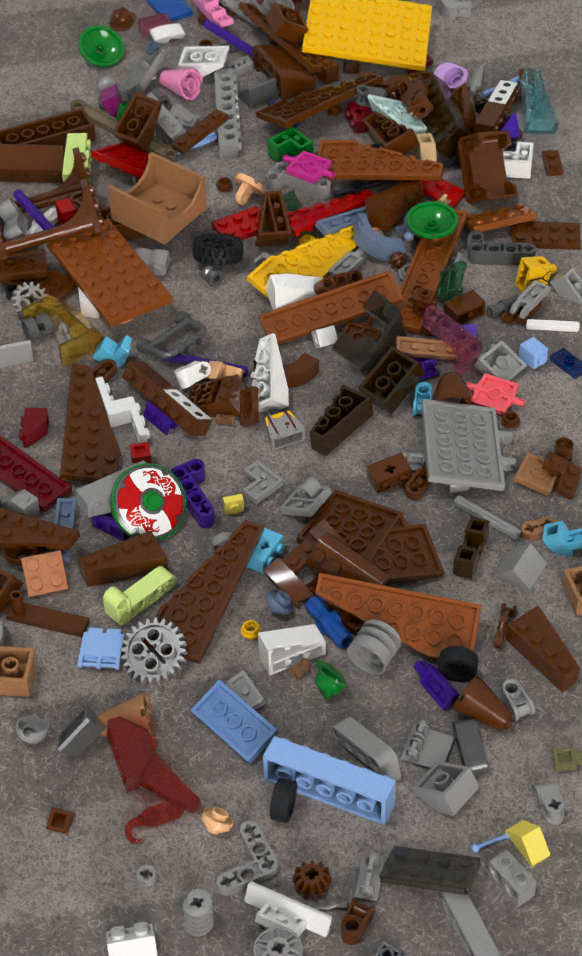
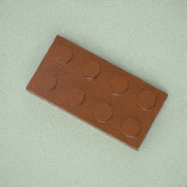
[464,203,537,232]

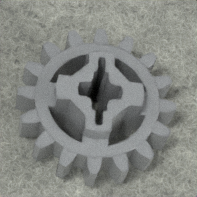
[11,282,50,318]

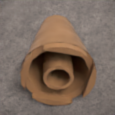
[97,693,155,736]

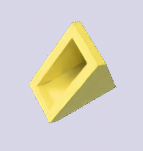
[505,820,550,867]

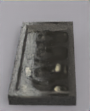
[379,846,481,895]

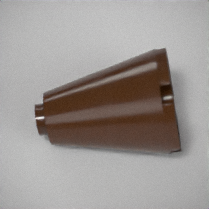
[453,675,514,732]

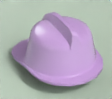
[434,62,468,91]

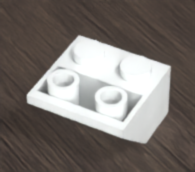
[107,922,157,956]

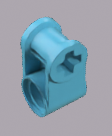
[413,382,432,416]

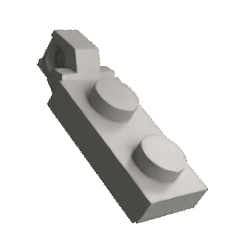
[328,248,367,276]

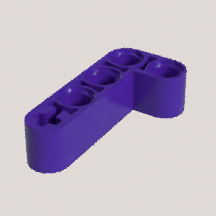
[171,459,215,528]

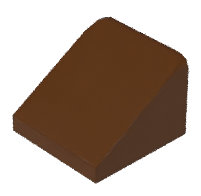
[344,60,360,74]
[46,807,76,834]

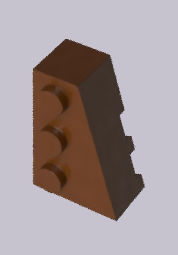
[255,191,292,246]

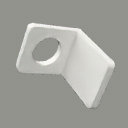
[311,326,338,348]

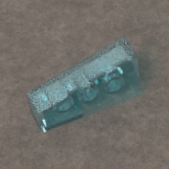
[521,69,559,134]

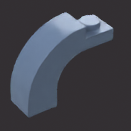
[353,214,406,262]

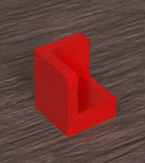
[129,442,152,464]

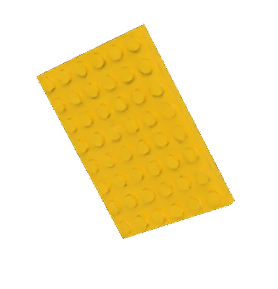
[302,0,432,71]

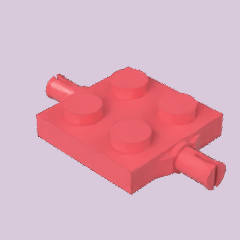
[466,373,526,415]

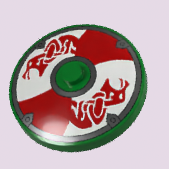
[110,463,187,541]

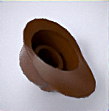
[109,7,137,32]

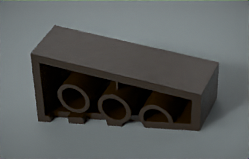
[309,385,374,456]

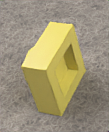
[223,494,244,515]

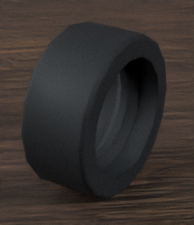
[437,646,479,682]
[270,778,297,823]

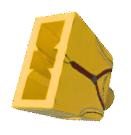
[515,256,557,293]

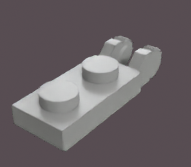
[510,280,551,319]

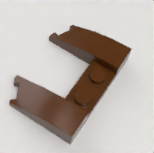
[263,519,351,608]

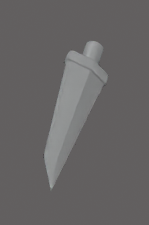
[467,64,484,96]

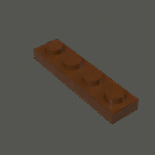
[171,109,229,154]

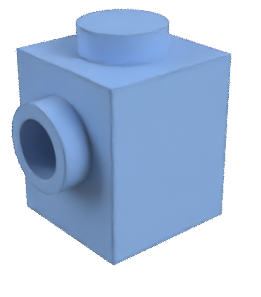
[519,337,548,369]

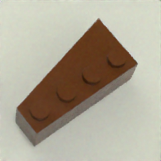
[365,180,425,233]

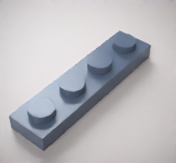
[315,206,368,236]
[50,498,77,562]

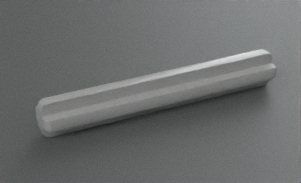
[454,495,521,540]

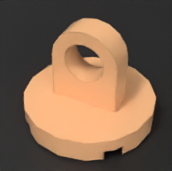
[234,173,265,206]

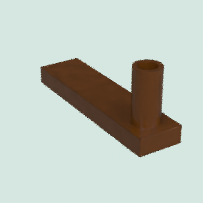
[6,590,90,638]

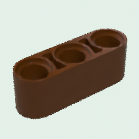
[314,270,363,295]

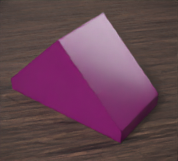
[101,84,123,118]

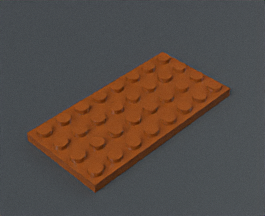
[47,218,173,328]

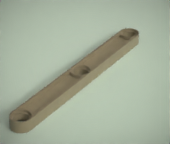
[70,100,178,162]

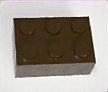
[358,346,425,415]

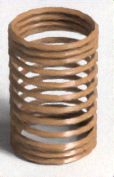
[216,414,234,426]
[290,659,311,679]

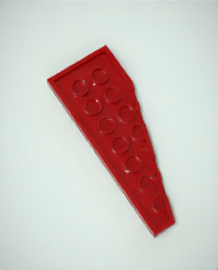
[91,143,149,179]

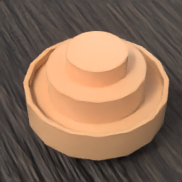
[201,807,234,834]

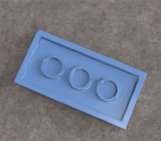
[190,680,279,764]

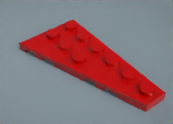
[286,190,375,237]

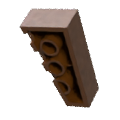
[362,111,420,155]
[78,531,168,587]
[506,605,580,692]

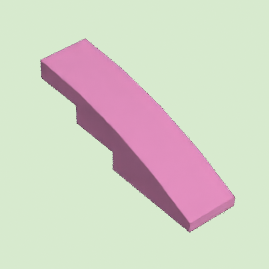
[193,0,234,27]

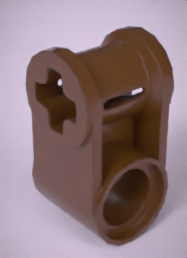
[341,898,376,945]

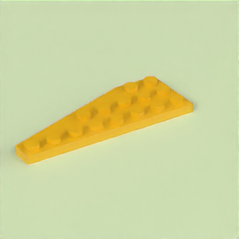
[246,225,358,299]

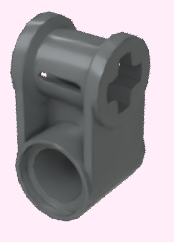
[356,85,387,107]

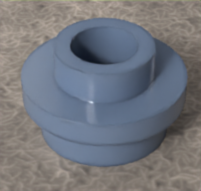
[146,41,161,54]

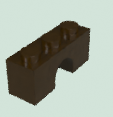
[453,516,490,579]

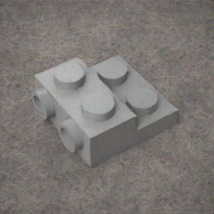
[474,340,527,381]

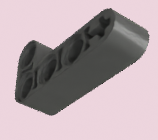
[468,230,536,266]

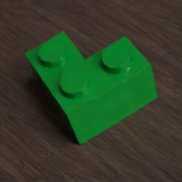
[267,126,313,162]

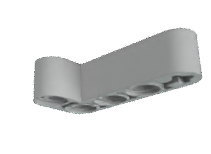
[265,162,331,200]
[0,198,29,241]
[331,716,401,781]

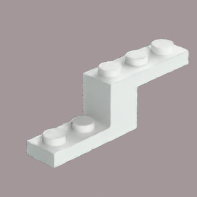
[95,377,150,443]

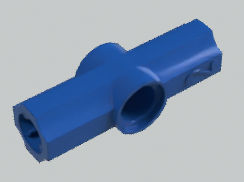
[305,596,353,649]

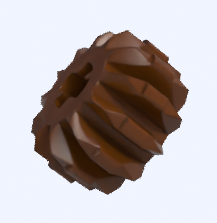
[293,859,331,900]

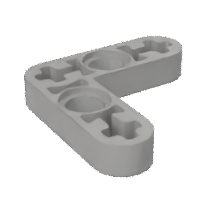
[216,820,279,896]

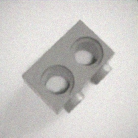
[488,850,537,908]

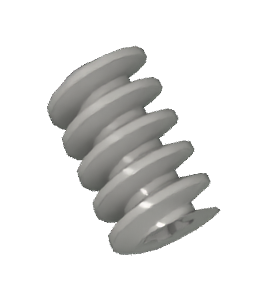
[182,889,214,937]

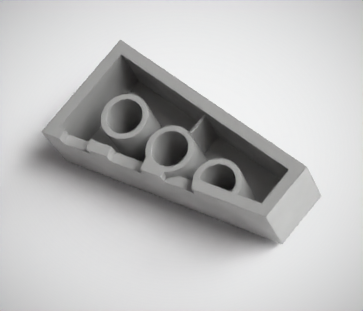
[76,460,146,518]

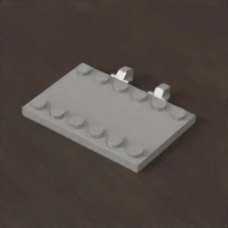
[421,399,516,491]

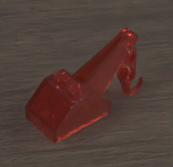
[106,716,201,844]

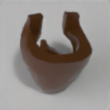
[432,372,472,405]

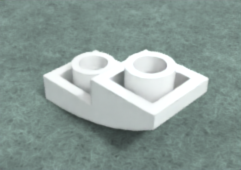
[150,24,185,43]

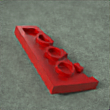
[422,179,465,209]

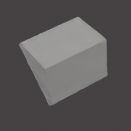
[0,340,34,368]
[493,543,547,592]

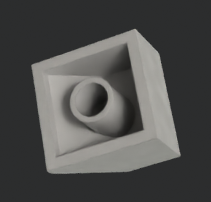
[412,761,479,816]

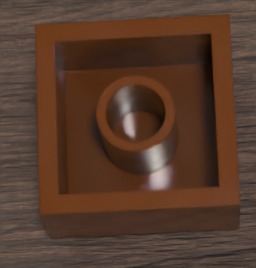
[265,2,309,44]

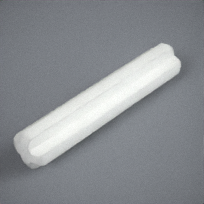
[526,319,580,332]

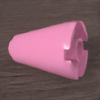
[159,68,202,100]

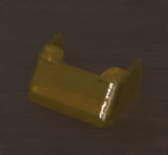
[21,296,104,367]

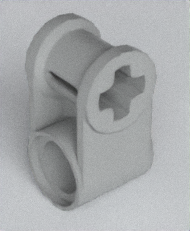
[501,679,535,721]
[533,781,565,825]

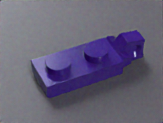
[414,660,460,710]

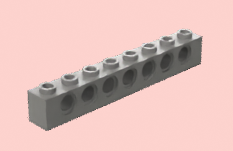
[214,68,242,158]

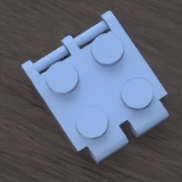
[78,627,125,670]

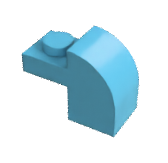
[92,335,132,367]
[542,521,582,556]

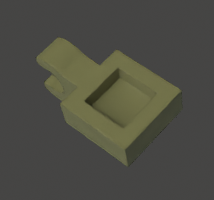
[552,747,582,772]

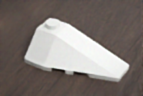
[265,273,323,310]
[251,333,289,412]

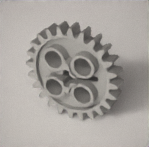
[120,617,188,685]

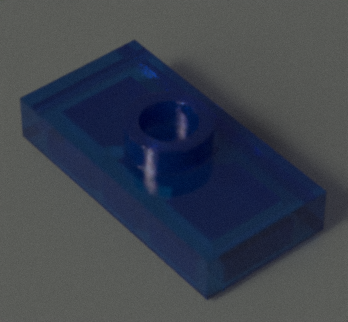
[550,348,582,379]

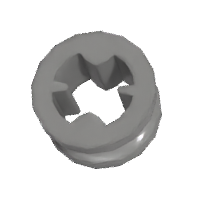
[136,865,157,888]

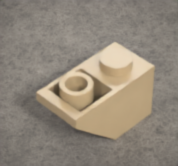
[412,133,437,162]

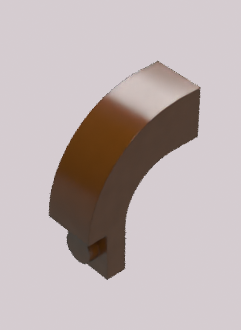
[253,353,319,388]

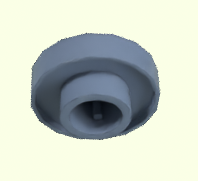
[266,589,294,615]

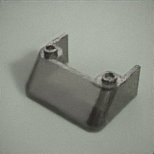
[331,290,407,376]

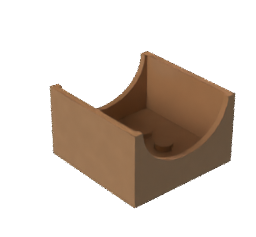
[108,152,207,245]

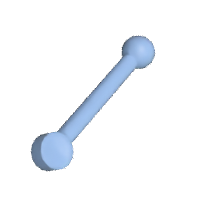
[471,833,510,853]

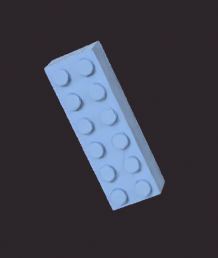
[263,736,396,825]

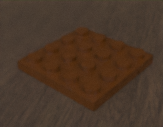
[296,489,399,559]

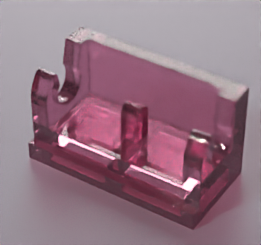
[138,12,172,38]

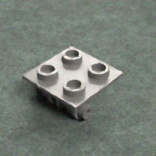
[400,720,455,769]

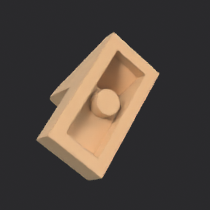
[205,361,244,380]

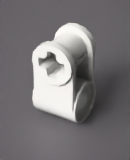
[174,361,211,389]

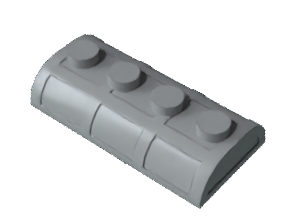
[118,48,167,101]

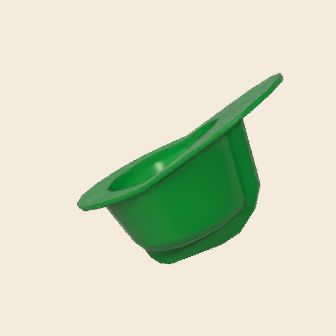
[315,660,349,698]

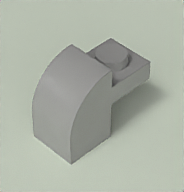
[441,0,471,20]

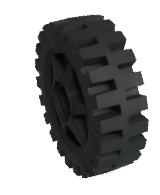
[192,233,243,266]

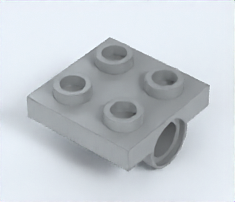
[279,477,332,517]

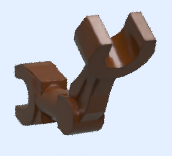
[493,603,517,649]

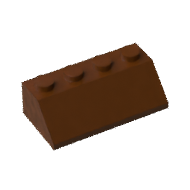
[0,144,65,183]

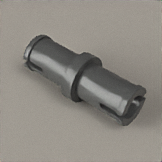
[486,295,519,318]

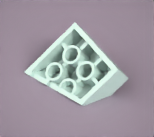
[367,94,428,134]

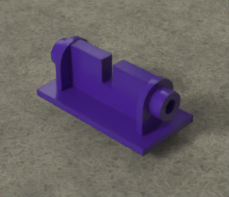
[143,400,178,435]

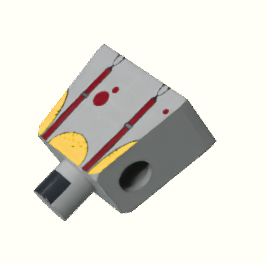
[265,409,305,451]

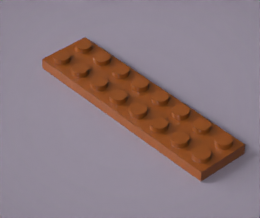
[258,270,404,345]

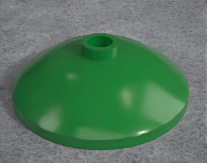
[78,25,124,68]
[406,201,458,239]

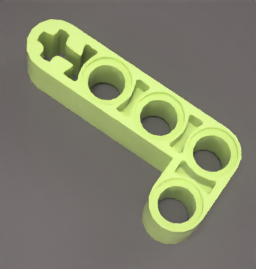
[103,566,177,626]

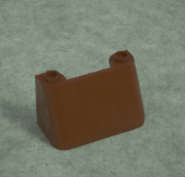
[253,44,316,100]
[458,130,518,204]

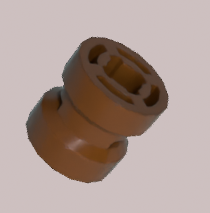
[554,437,574,462]

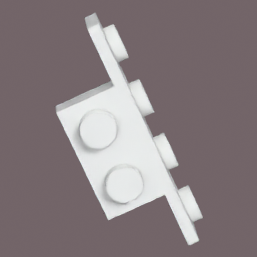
[245,881,332,937]

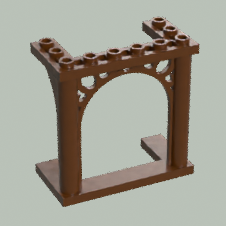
[0,147,104,260]

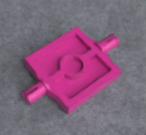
[283,151,335,184]

